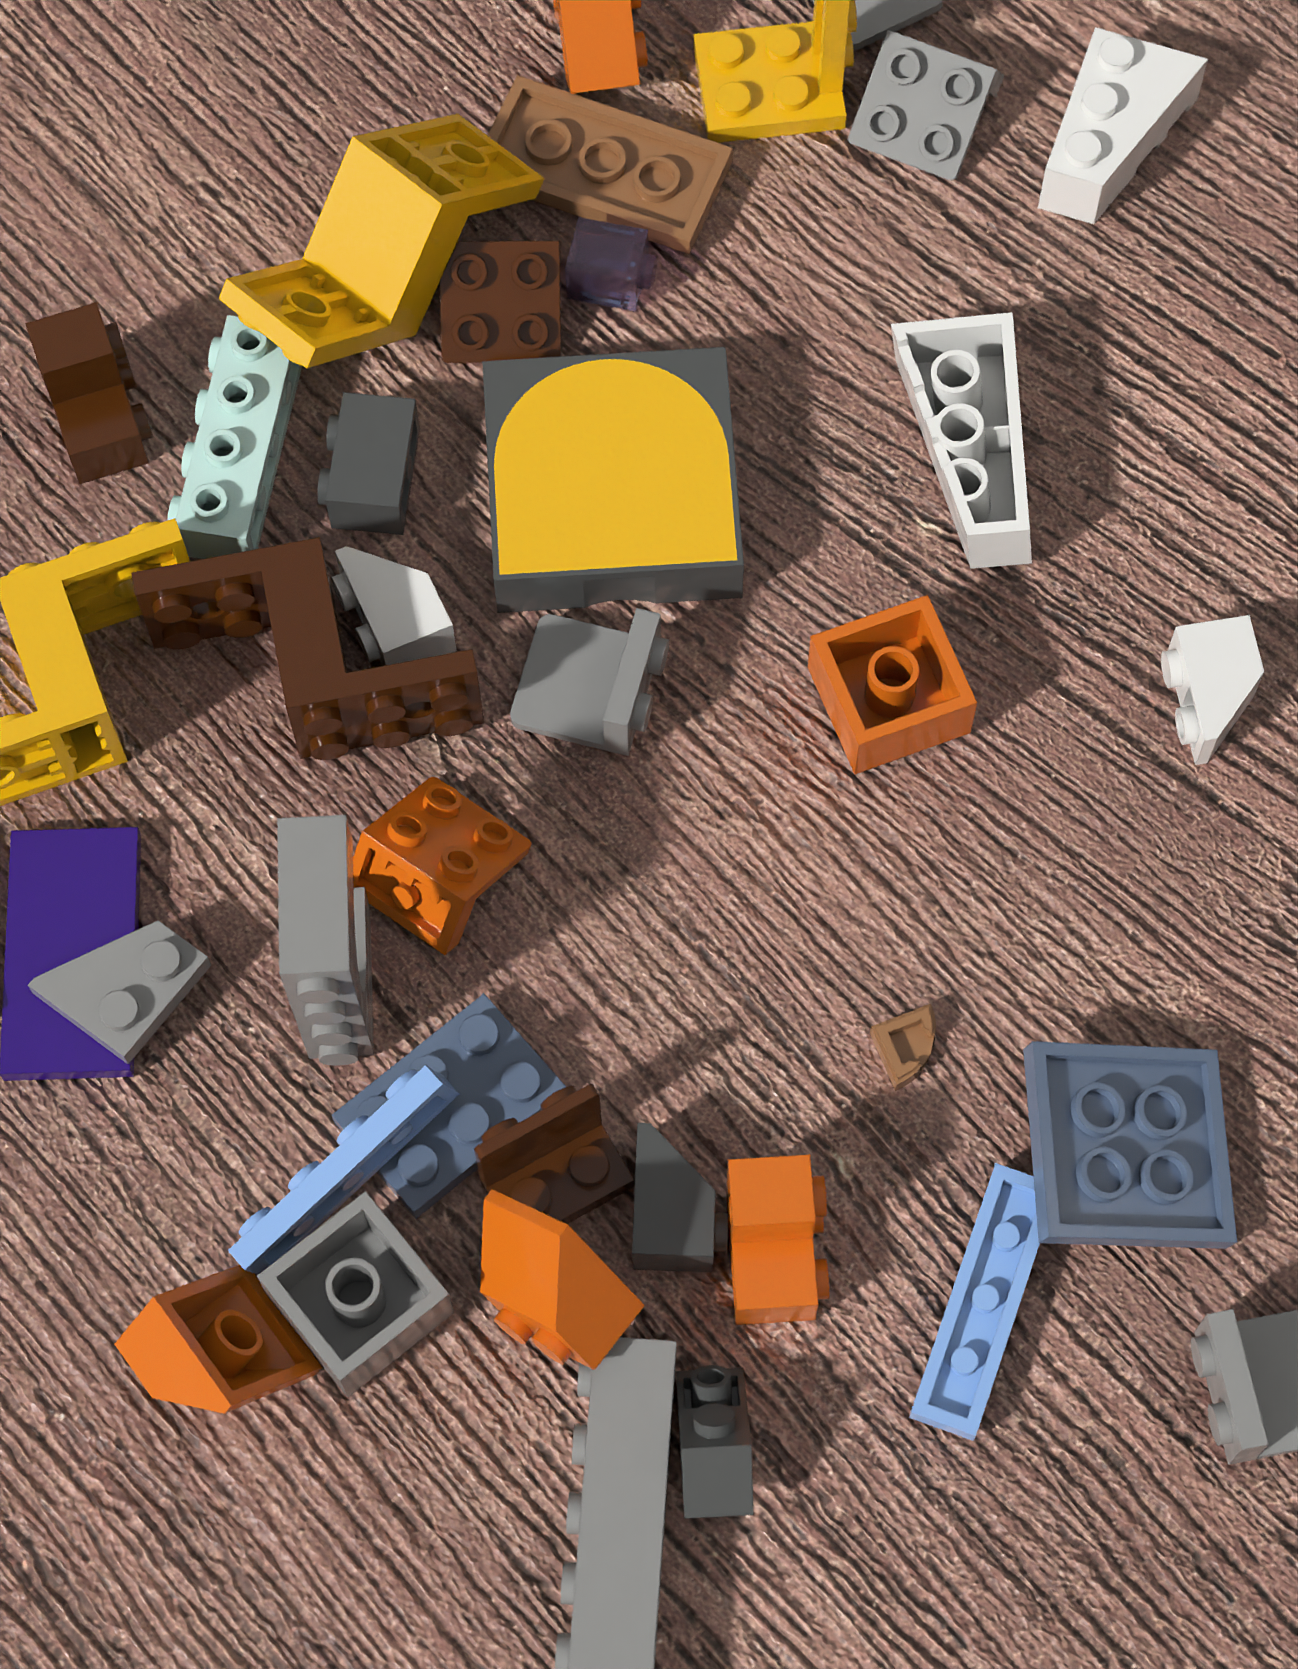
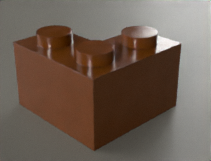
[25,302,153,485]

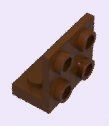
[440,241,562,363]
[474,1084,635,1224]

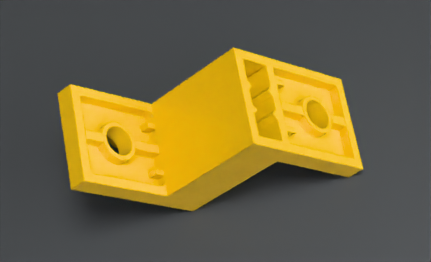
[219,114,545,369]
[0,518,190,806]

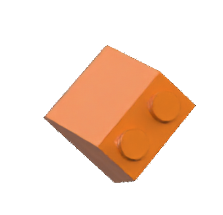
[480,1189,645,1371]

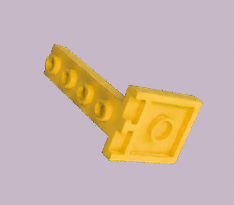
[693,0,857,143]

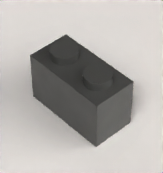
[317,392,420,535]

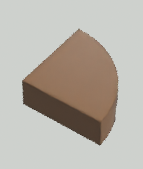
[870,1004,936,1091]

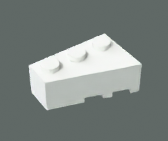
[1038,27,1208,224]

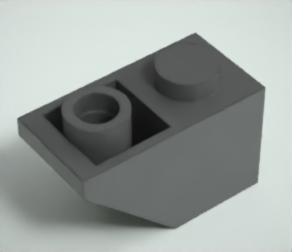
[676,1365,754,1519]

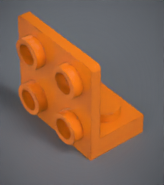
[353,777,532,955]

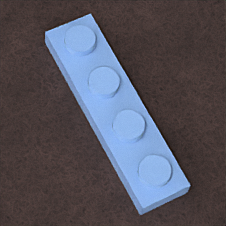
[228,1065,459,1274]
[909,1163,1040,1441]

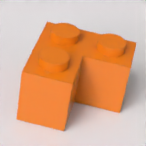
[553,0,648,94]
[726,1154,830,1325]

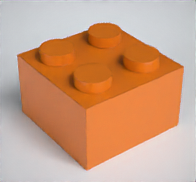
[808,595,977,774]

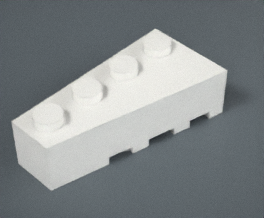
[891,312,1032,569]

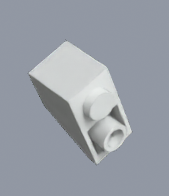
[331,546,457,666]
[1161,615,1264,765]

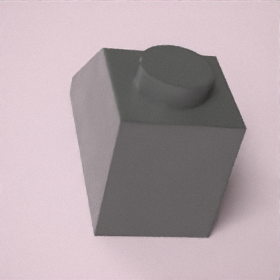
[632,1123,728,1273]

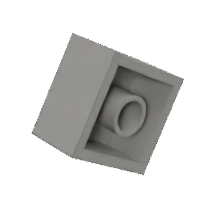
[257,1191,454,1397]

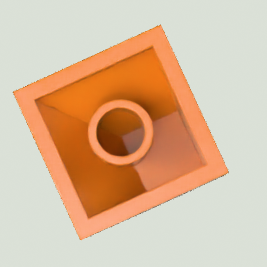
[115,1265,322,1414]

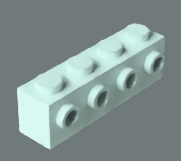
[168,315,302,559]

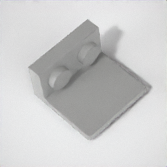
[848,30,1005,181]

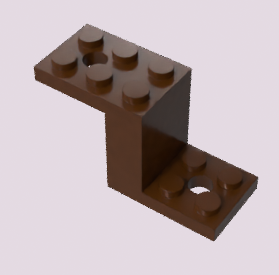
[132,537,484,760]

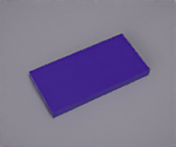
[0,827,141,1081]

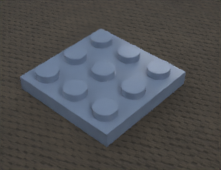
[1023,1041,1237,1249]

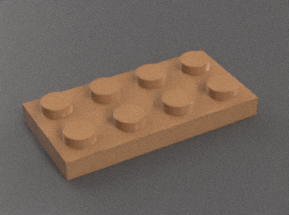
[487,75,733,254]

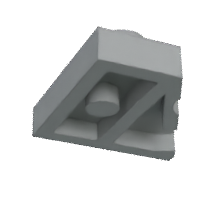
[28,920,211,1064]

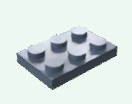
[331,993,566,1219]

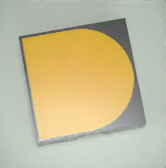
[482,347,744,613]

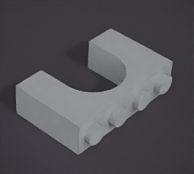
[277,815,374,1066]

